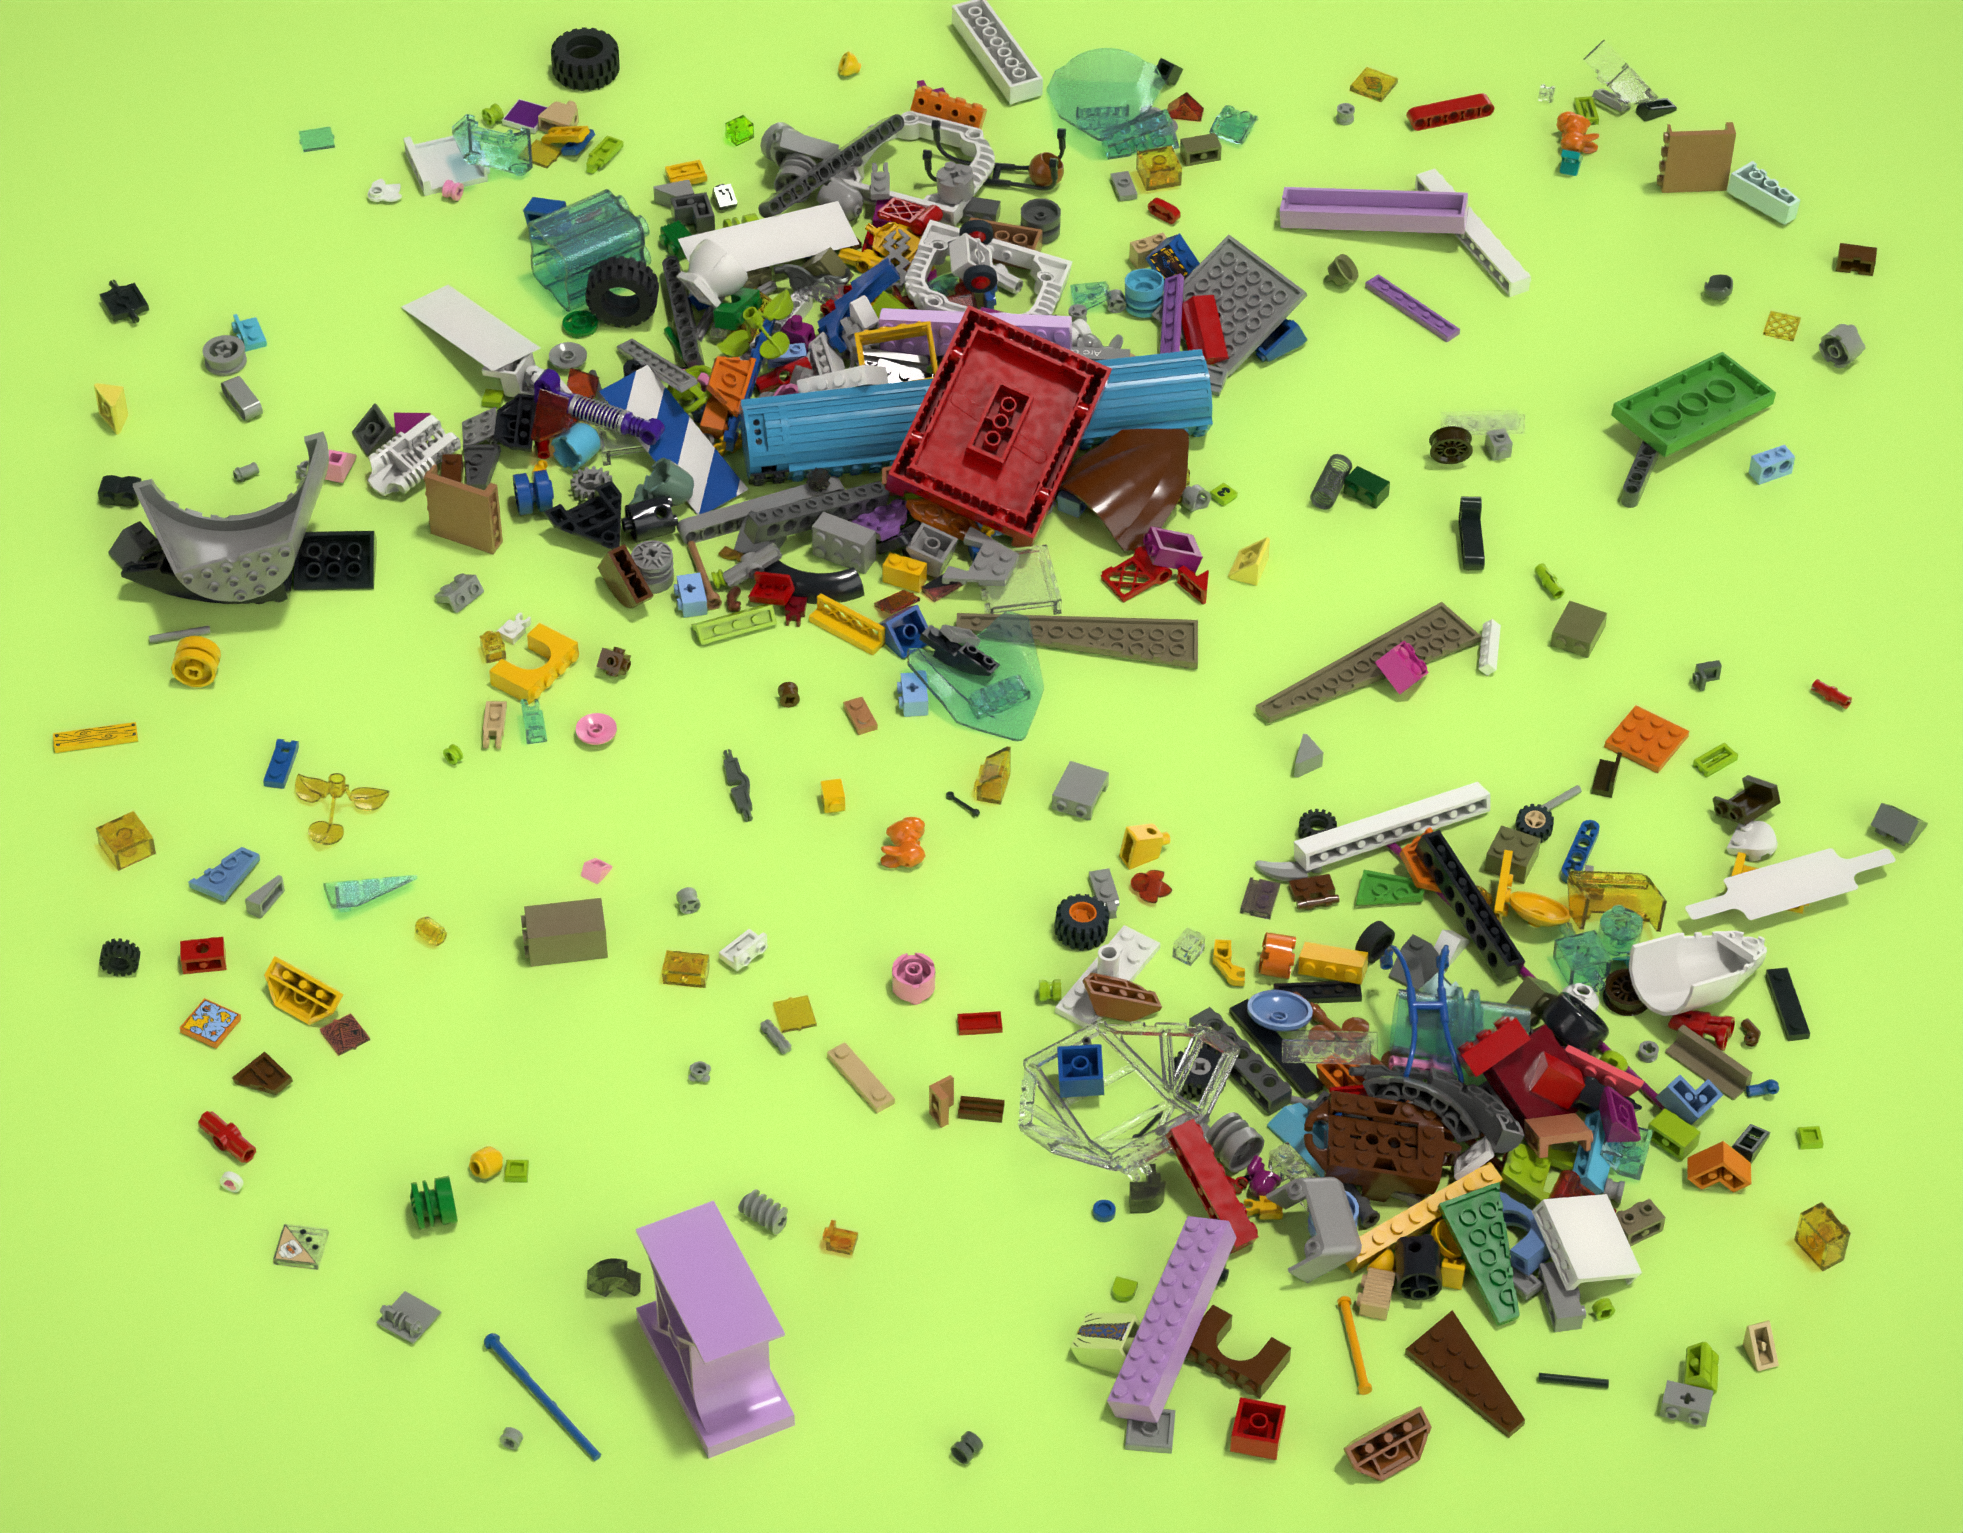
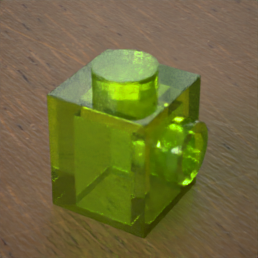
[725,115,754,146]

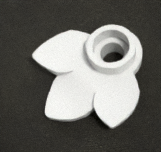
[368,179,402,202]

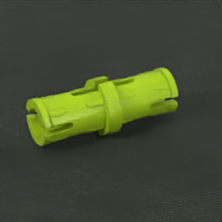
[1534,563,1565,599]

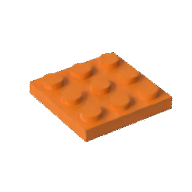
[1604,705,1689,773]

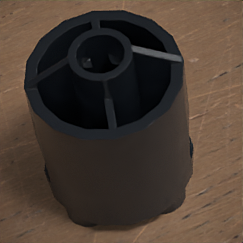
[621,495,679,543]
[1395,1234,1442,1300]

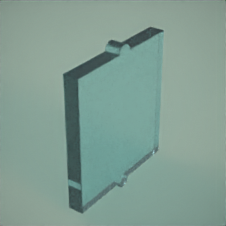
[299,126,335,152]

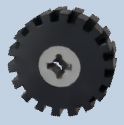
[1172,1045,1227,1102]

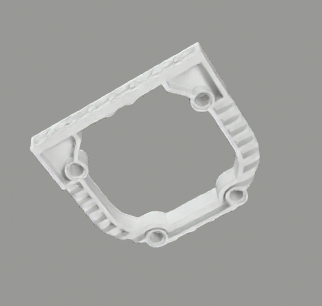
[823,111,995,227]
[905,220,1072,315]

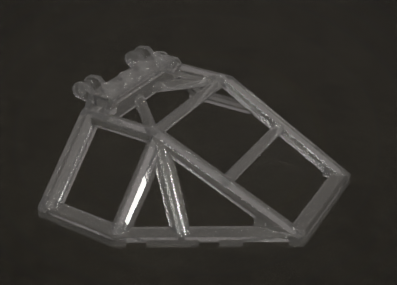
[1018,1020,1240,1182]

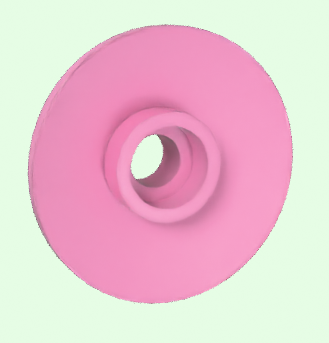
[576,713,617,745]

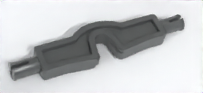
[723,749,753,822]
[1349,1064,1430,1081]

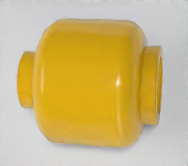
[469,1146,503,1179]

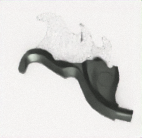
[774,264,850,304]

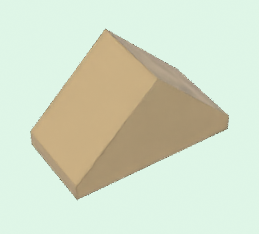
[1743,1320,1779,1371]

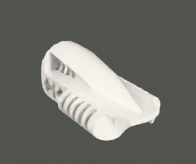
[367,415,461,496]

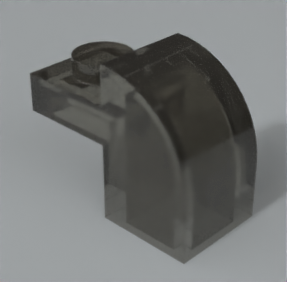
[1129,1164,1166,1213]
[587,1258,641,1297]

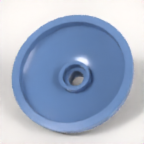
[1247,990,1313,1032]

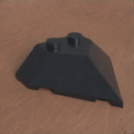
[544,480,622,550]

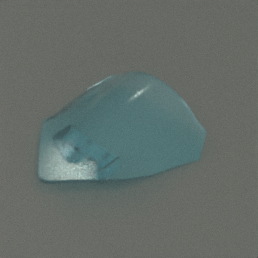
[1046,48,1165,141]
[907,610,1044,741]

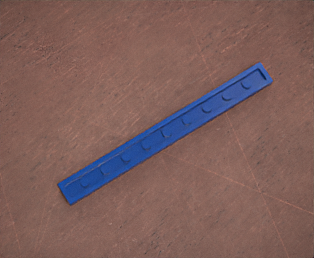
[723,318,776,452]

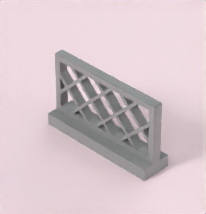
[850,346,928,372]

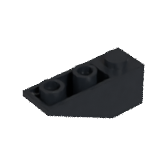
[1571,1076,1642,1114]

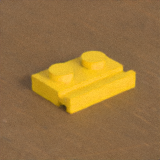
[665,160,707,185]

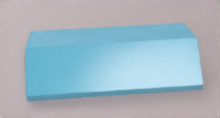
[1267,1103,1324,1177]

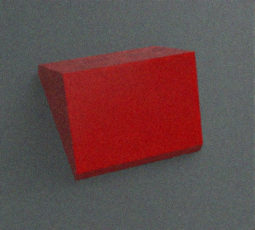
[1529,1051,1585,1110]

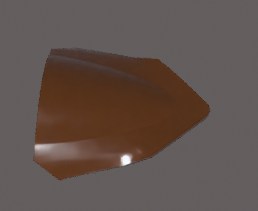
[1059,428,1189,551]

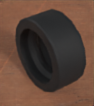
[1355,921,1395,963]

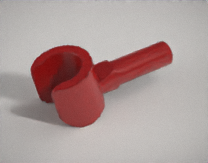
[1225,1175,1248,1194]

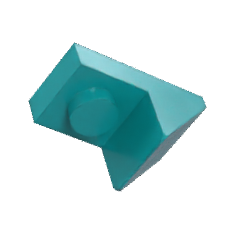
[1560,149,1583,176]

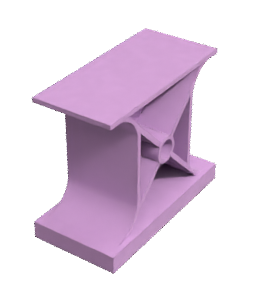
[635,1201,795,1459]

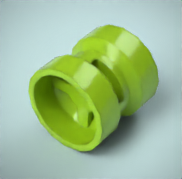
[1039,979,1061,1001]

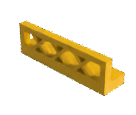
[809,593,885,655]

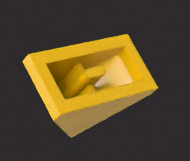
[1441,1257,1467,1290]

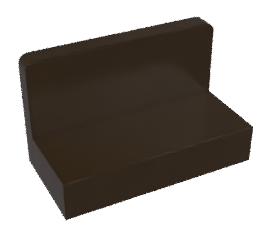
[1591,752,1622,798]

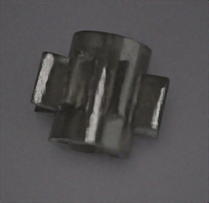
[806,467,831,492]

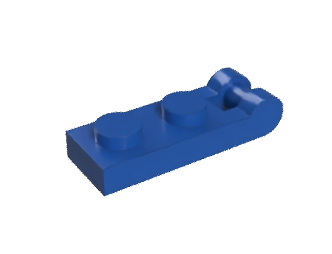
[263,739,299,789]

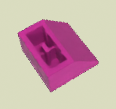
[1375,640,1429,695]

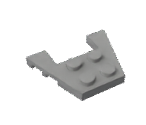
[942,527,1019,586]

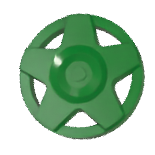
[562,310,598,339]

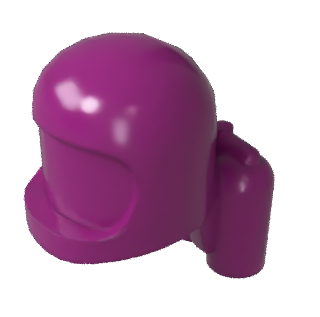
[1247,1155,1282,1199]

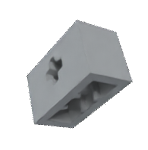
[1660,1380,1713,1427]

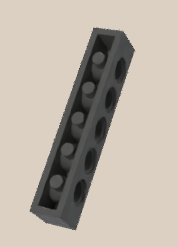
[1188,1007,1292,1115]

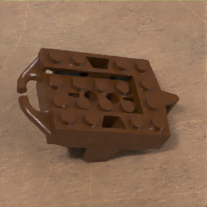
[1304,1091,1462,1202]

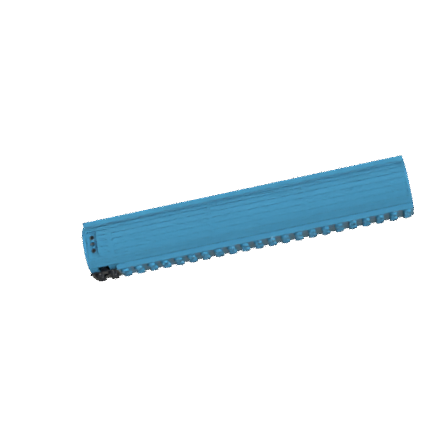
[739,349,1213,486]

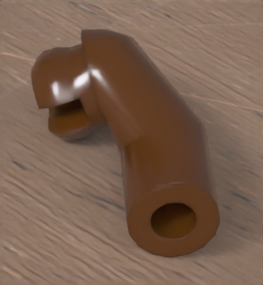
[1741,1018,1761,1047]

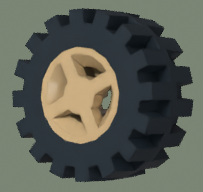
[1515,804,1554,843]

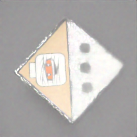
[273,1224,329,1270]

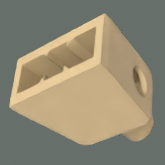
[538,101,579,133]

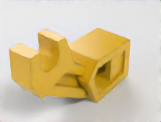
[1213,939,1245,986]

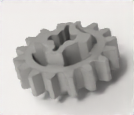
[570,466,613,501]

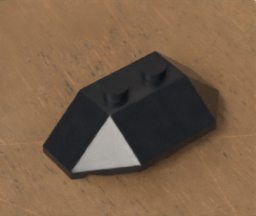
[494,394,537,452]

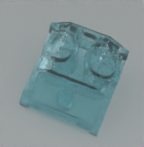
[1209,105,1259,145]

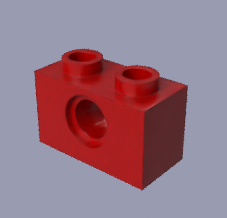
[180,937,227,974]

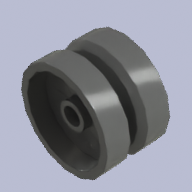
[1021,198,1061,244]

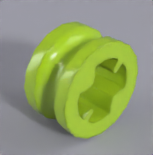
[711,569,727,589]
[443,744,463,765]
[1592,1298,1615,1320]

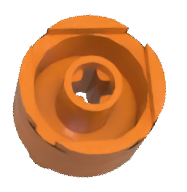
[1259,932,1296,979]

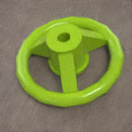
[667,365,712,414]

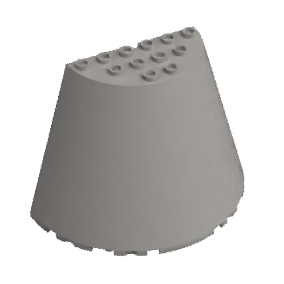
[133,431,329,602]

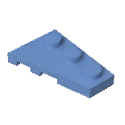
[188,847,260,902]

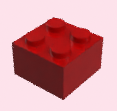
[1230,1397,1286,1460]

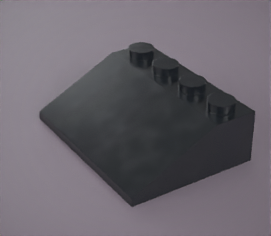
[294,531,377,590]

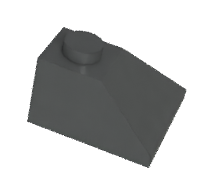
[1389,934,1448,995]

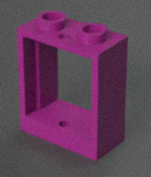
[1143,526,1203,573]

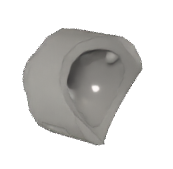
[1182,484,1211,512]

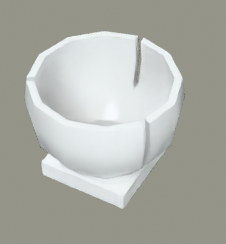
[677,239,748,308]

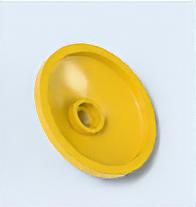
[1509,891,1571,927]

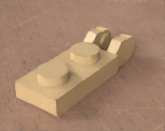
[483,701,507,749]

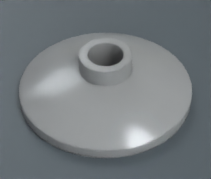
[549,342,587,369]

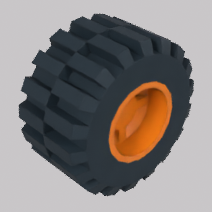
[1054,894,1109,951]

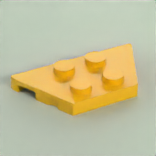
[1494,850,1513,925]

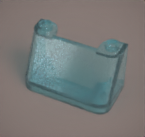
[452,114,533,176]

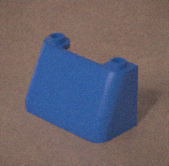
[1255,319,1307,362]

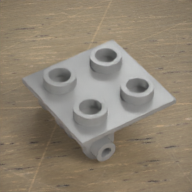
[462,407,498,445]
[376,1291,441,1344]

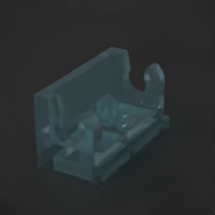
[521,699,547,744]

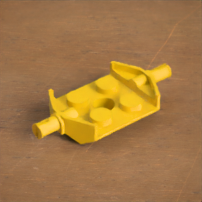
[865,222,935,271]

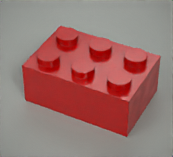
[1456,1016,1531,1077]

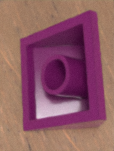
[1598,1086,1641,1142]

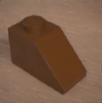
[441,454,464,483]

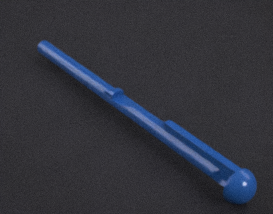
[484,1333,601,1461]

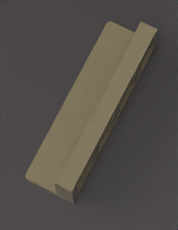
[1665,1025,1753,1100]

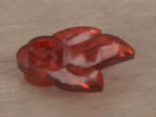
[1131,870,1172,903]

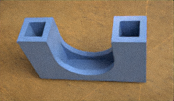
[1500,1192,1551,1276]

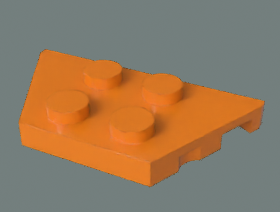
[706,356,756,417]
[1400,827,1442,893]

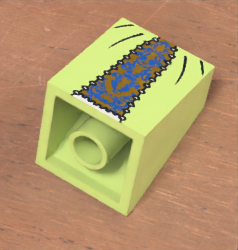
[1071,1312,1140,1375]

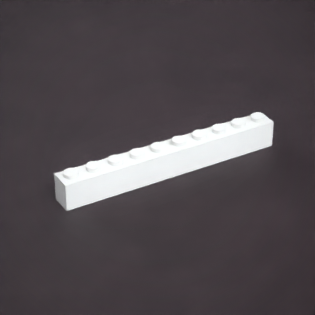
[1415,169,1531,297]
[1294,782,1490,871]

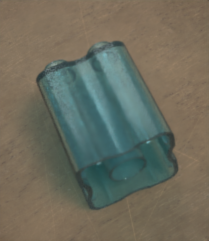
[528,189,651,312]

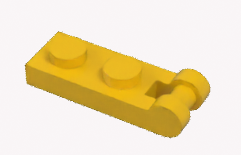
[541,126,590,146]

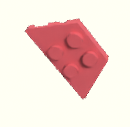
[1565,1045,1644,1097]

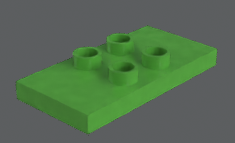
[1611,352,1776,457]

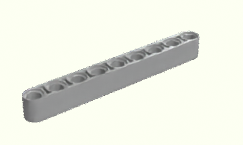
[676,476,845,544]

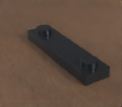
[1765,967,1810,1041]

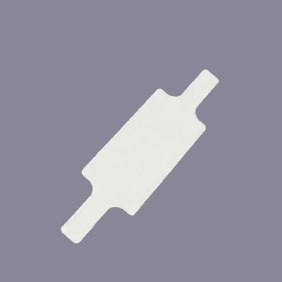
[1685,848,1896,920]

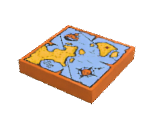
[179,998,241,1049]

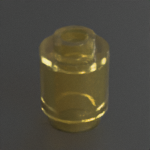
[415,916,447,946]

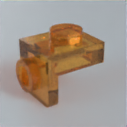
[823,1220,858,1255]

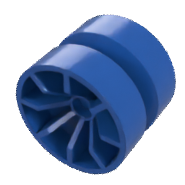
[513,470,554,515]

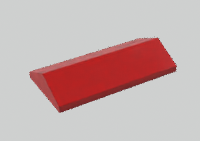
[1181,295,1229,365]

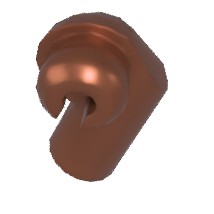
[726,586,741,612]

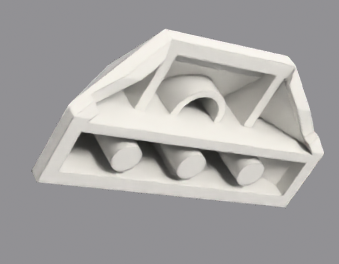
[807,332,845,376]

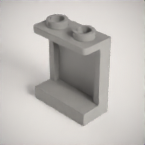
[1052,761,1109,820]

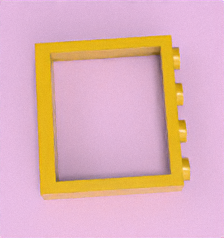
[854,321,938,382]

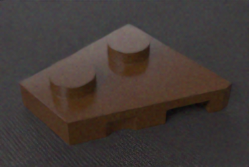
[232,1051,293,1095]

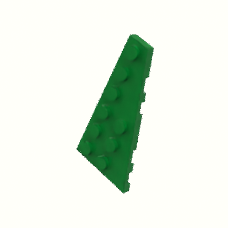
[1438,1182,1520,1326]

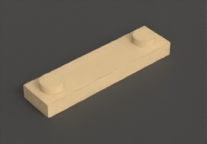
[827,1042,895,1113]

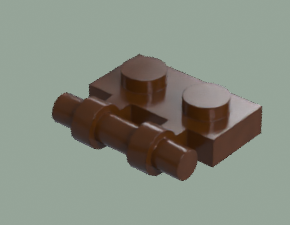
[1288,874,1340,910]

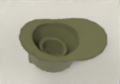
[1327,254,1358,286]

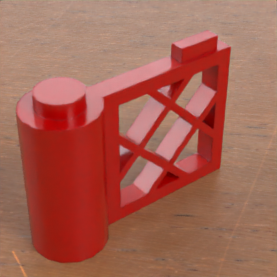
[877,197,943,236]
[1101,545,1172,602]

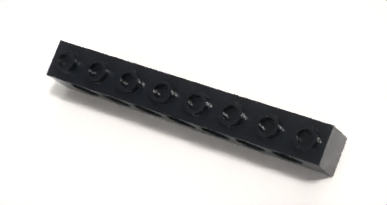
[1415,830,1525,982]

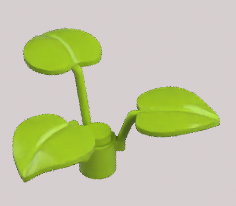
[717,289,794,359]

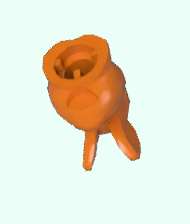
[1556,111,1599,154]
[880,817,926,868]

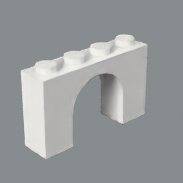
[797,365,889,393]

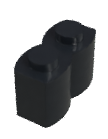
[98,475,142,506]

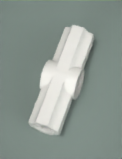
[993,263,1023,295]

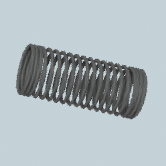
[1310,454,1352,510]

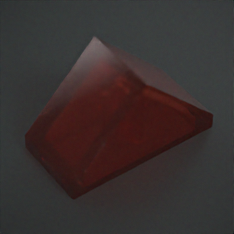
[1166,92,1204,122]

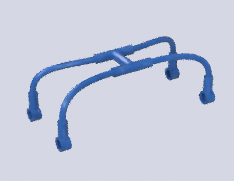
[1380,945,1464,1102]

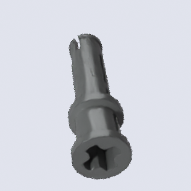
[1342,1182,1380,1228]

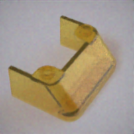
[1567,871,1667,932]

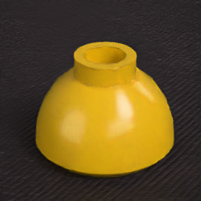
[838,51,861,76]
[1367,1249,1396,1273]

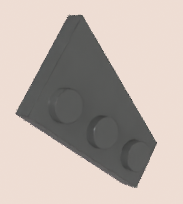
[463,445,501,490]

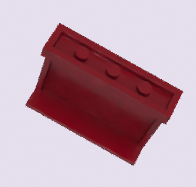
[1483,1024,1578,1133]

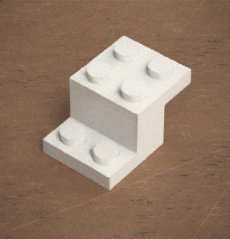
[482,353,544,397]

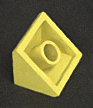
[94,383,128,435]
[1228,537,1270,586]

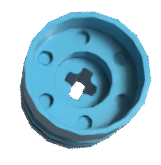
[1125,268,1164,318]

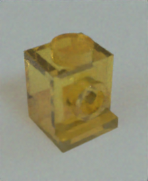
[479,631,506,663]

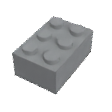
[812,512,876,574]

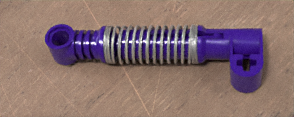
[534,369,665,445]

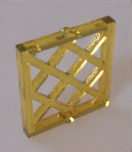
[1763,311,1801,342]

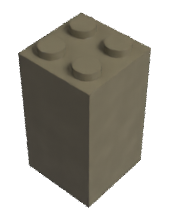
[521,898,608,967]

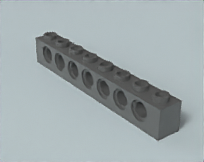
[743,481,890,544]

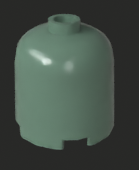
[644,458,694,506]

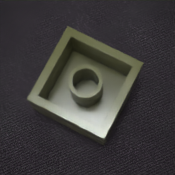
[1484,825,1541,884]

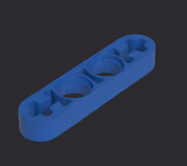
[1561,820,1600,884]

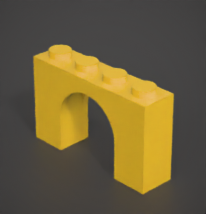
[489,623,579,705]

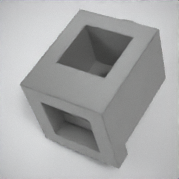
[789,364,816,385]

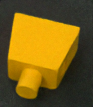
[1119,824,1170,870]

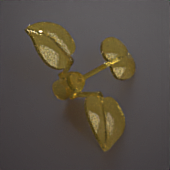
[295,773,390,845]

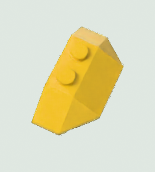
[264,956,344,1025]

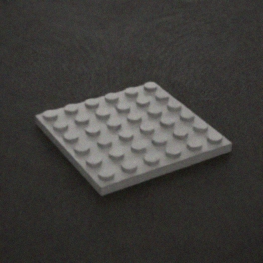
[1151,234,1308,377]

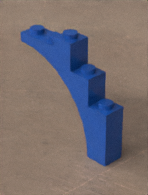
[817,258,900,353]

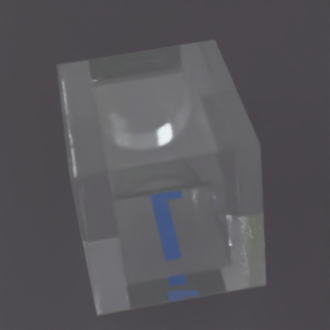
[1172,927,1205,966]

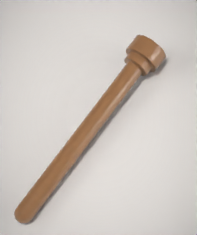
[687,541,722,610]

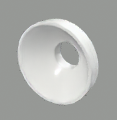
[1562,983,1599,1013]

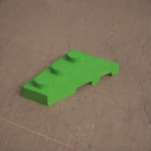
[1356,870,1425,905]

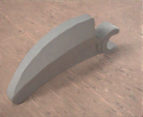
[1255,860,1322,881]

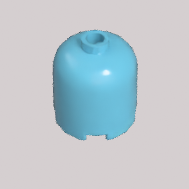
[551,423,601,471]

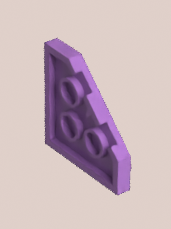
[851,499,910,541]

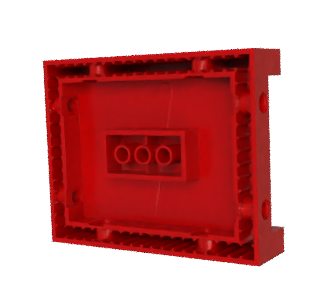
[885,305,1112,553]

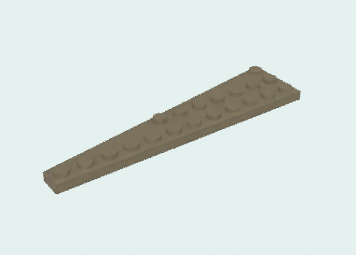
[1255,602,1481,723]
[956,613,1198,669]

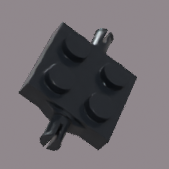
[99,279,149,324]

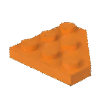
[906,499,981,541]

